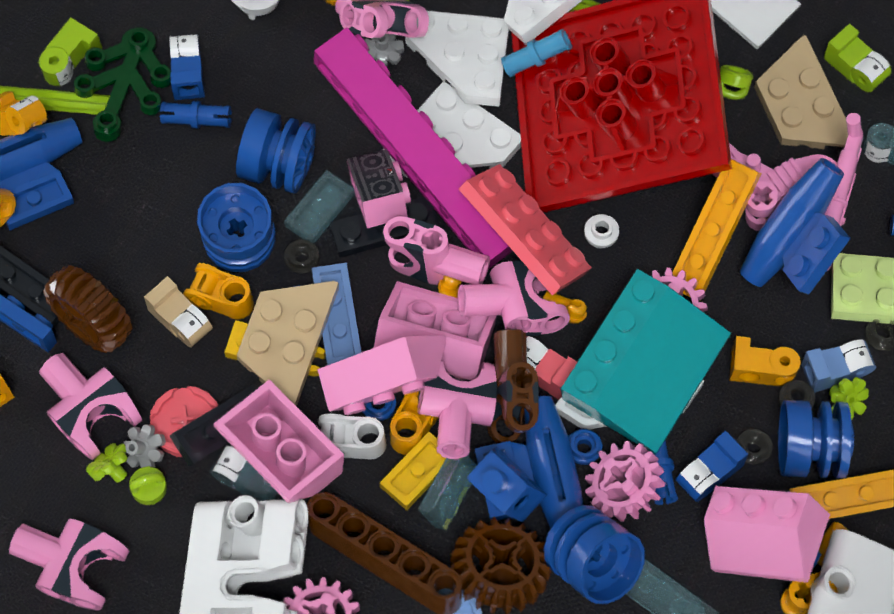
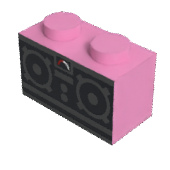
[347,149,411,228]

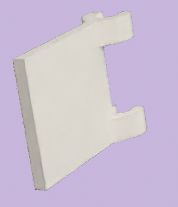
[711,0,801,50]

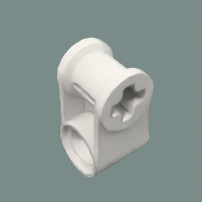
[318,414,387,460]

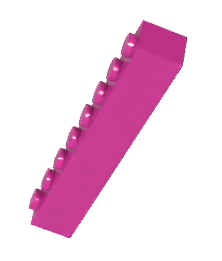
[314,27,513,270]

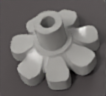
[364,34,404,67]
[124,424,166,468]

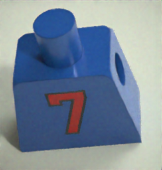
[467,447,547,522]

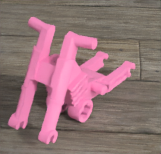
[713,113,863,271]

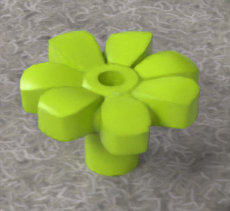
[829,377,869,420]
[86,443,128,483]

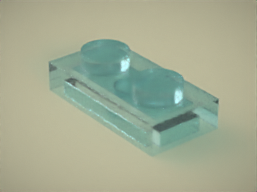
[284,170,355,245]
[418,455,477,531]

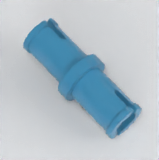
[501,29,572,77]

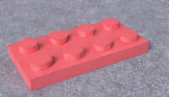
[459,164,592,295]

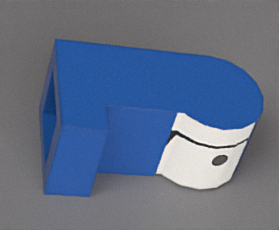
[170,34,205,100]
[676,430,748,502]

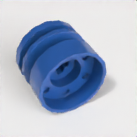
[236,108,316,193]
[197,183,276,272]
[778,400,854,478]
[544,505,645,604]

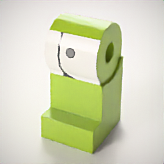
[39,18,102,86]
[824,23,891,92]

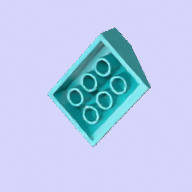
[561,269,731,455]

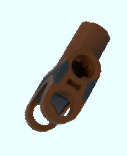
[487,329,539,443]

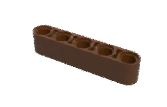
[307,492,462,614]

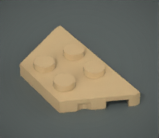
[754,35,848,149]
[237,281,339,407]

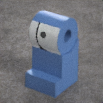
[801,340,876,393]

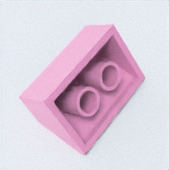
[373,281,498,380]
[317,335,446,415]
[214,379,344,503]
[704,486,830,583]

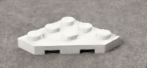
[504,0,582,45]
[406,11,509,107]
[382,81,521,177]

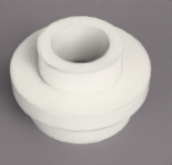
[584,214,619,249]

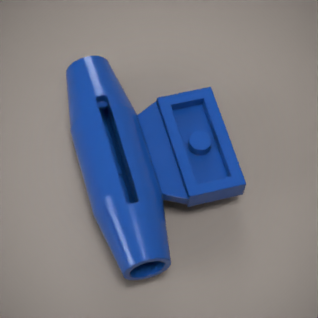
[0,118,83,231]
[740,158,851,294]
[475,396,583,529]

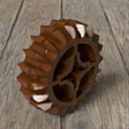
[43,265,133,353]
[450,516,551,614]

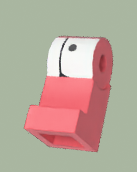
[526,336,577,400]

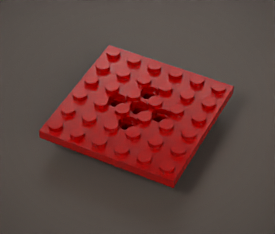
[512,0,732,213]

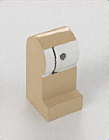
[144,276,213,348]

